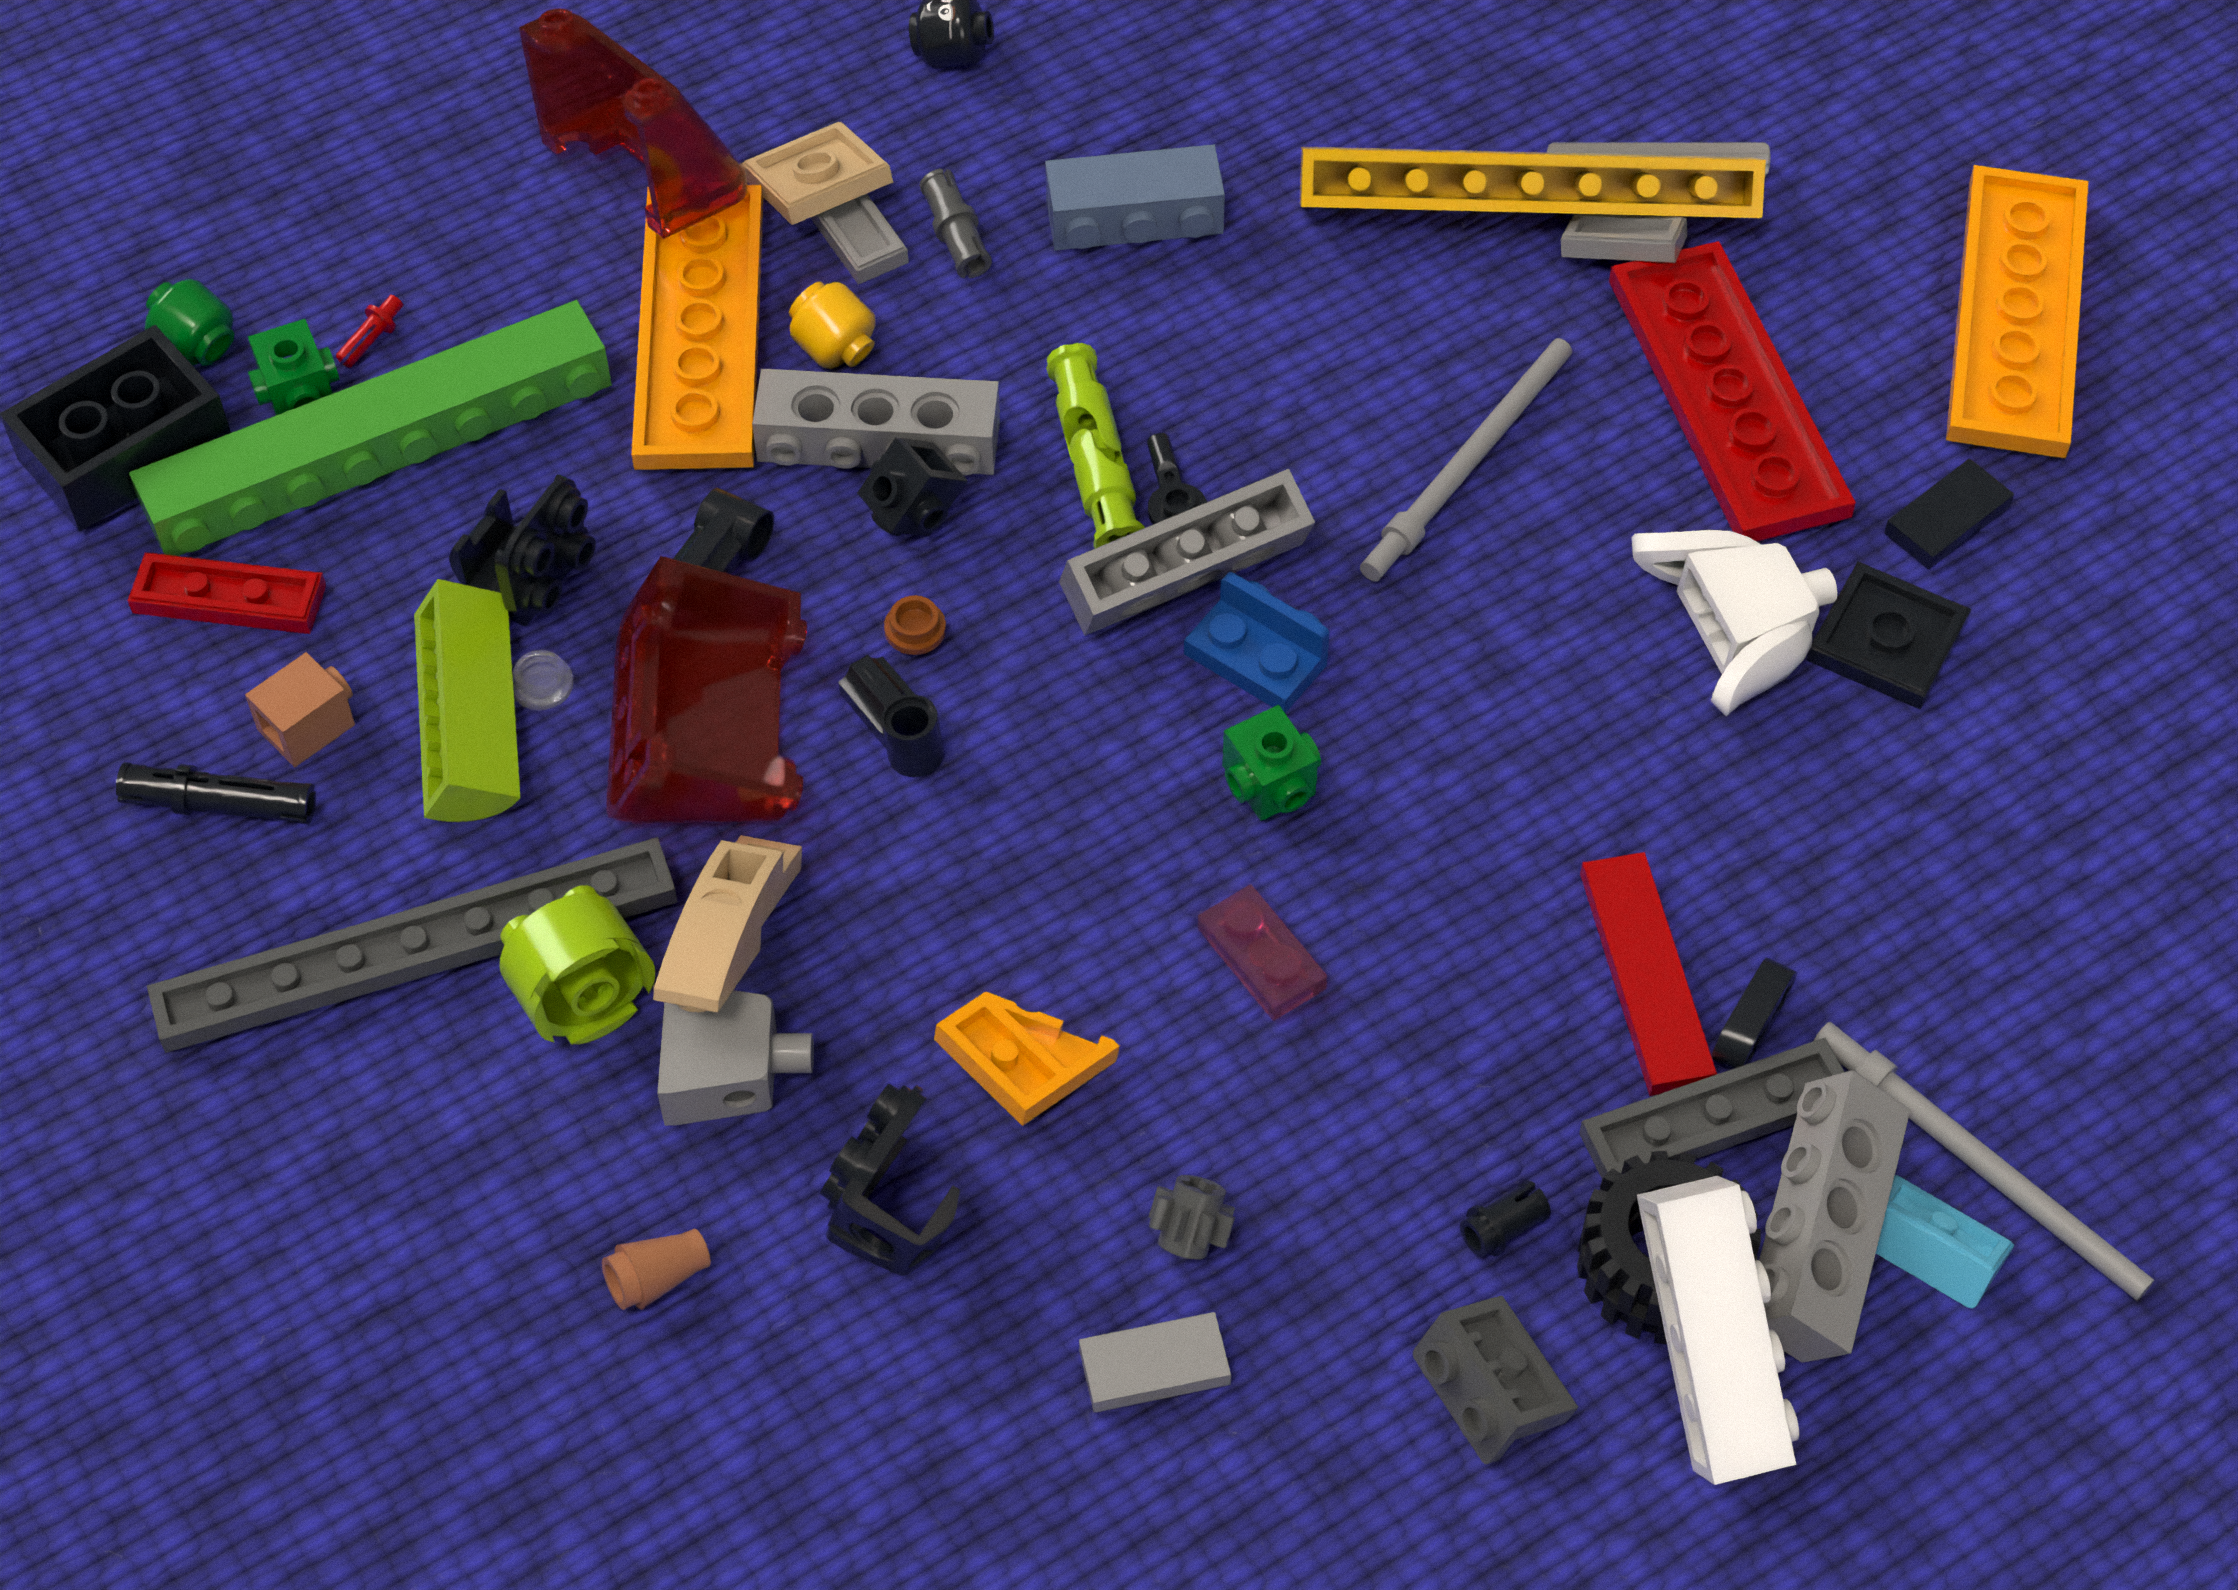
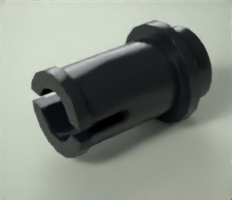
[1460,1180,1551,1257]

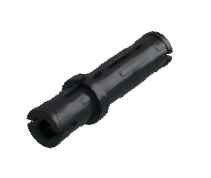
[116,762,316,825]

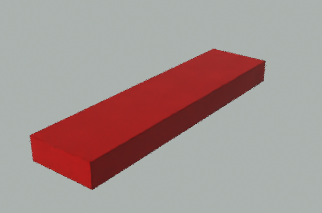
[1580,852,1717,1096]

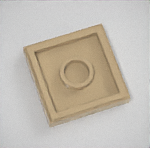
[741,122,893,225]

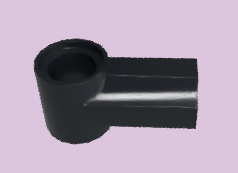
[662,488,774,608]
[838,655,944,777]

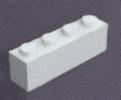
[1637,1176,1799,1485]

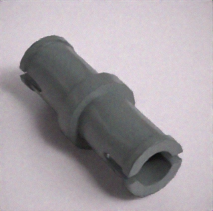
[919,169,992,279]

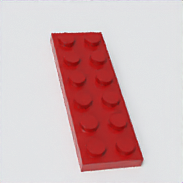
[1609,241,1856,541]

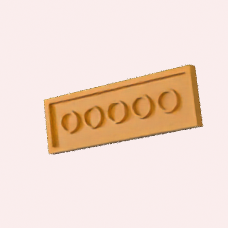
[1946,165,2089,458]
[631,185,763,470]

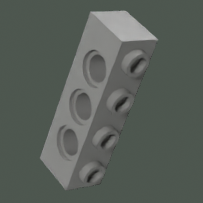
[752,368,1000,475]
[1059,469,1315,636]
[1759,1070,1911,1363]

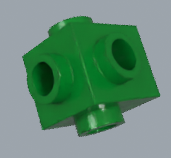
[248,319,340,416]
[1222,705,1321,821]

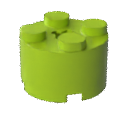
[499,885,655,1045]

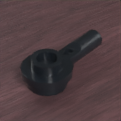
[1147,433,1207,525]

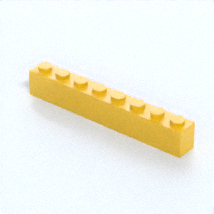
[1299,147,1766,218]

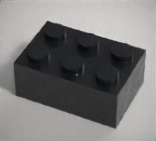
[0,325,231,532]

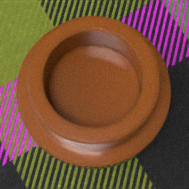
[884,595,946,655]

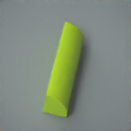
[414,579,521,822]

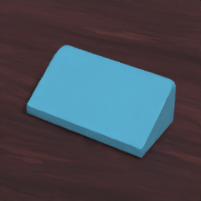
[1876,1175,2014,1309]

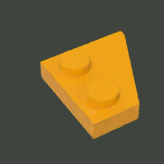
[934,992,1120,1126]

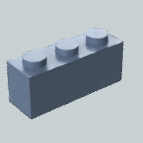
[1045,144,1225,251]

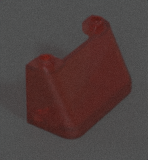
[519,8,748,239]
[606,556,807,824]

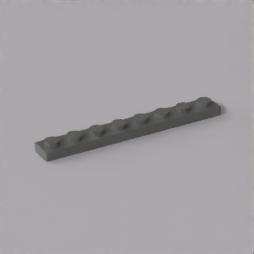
[147,837,678,1053]

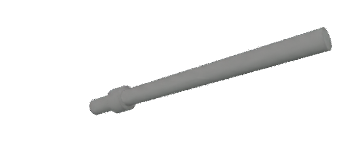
[1360,338,1572,581]
[1814,1022,2155,1301]

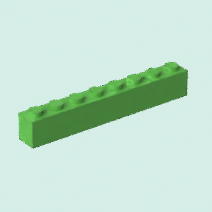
[129,300,612,556]

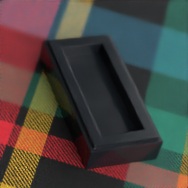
[1884,458,2014,569]

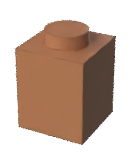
[245,652,355,768]

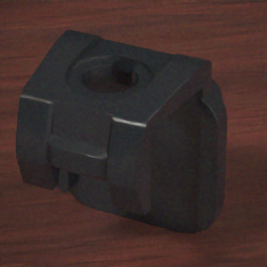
[449,474,596,627]
[820,1083,960,1276]

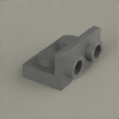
[1413,1295,1579,1464]

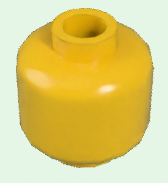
[789,281,876,369]

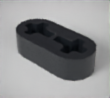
[1712,957,1797,1069]

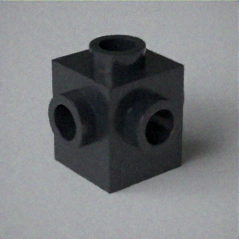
[857,437,968,536]

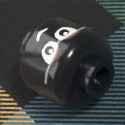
[909,0,994,69]

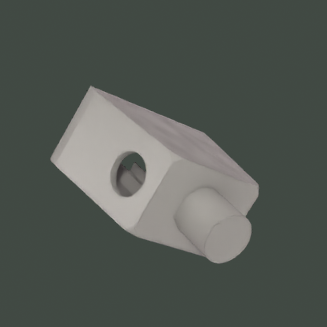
[657,990,814,1126]

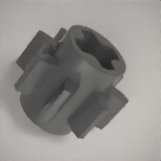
[1149,1175,1236,1259]

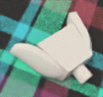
[1631,530,1837,716]

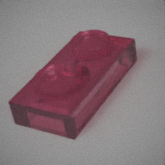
[1198,884,1328,1021]

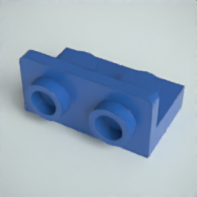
[1184,572,1330,713]

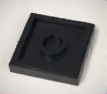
[1806,562,1972,710]

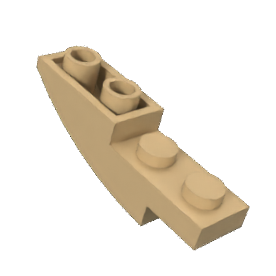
[653,835,802,1012]

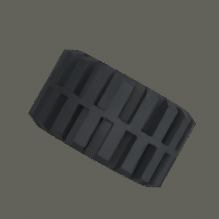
[1577,1151,1761,1344]

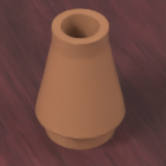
[602,1228,711,1310]

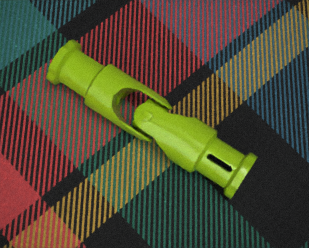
[1046,343,1145,549]

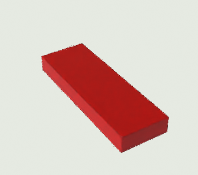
[127,552,326,634]

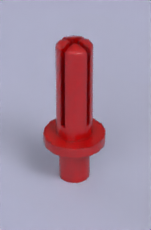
[336,294,404,368]

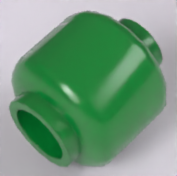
[145,279,235,366]

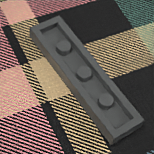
[1579,1038,1844,1178]

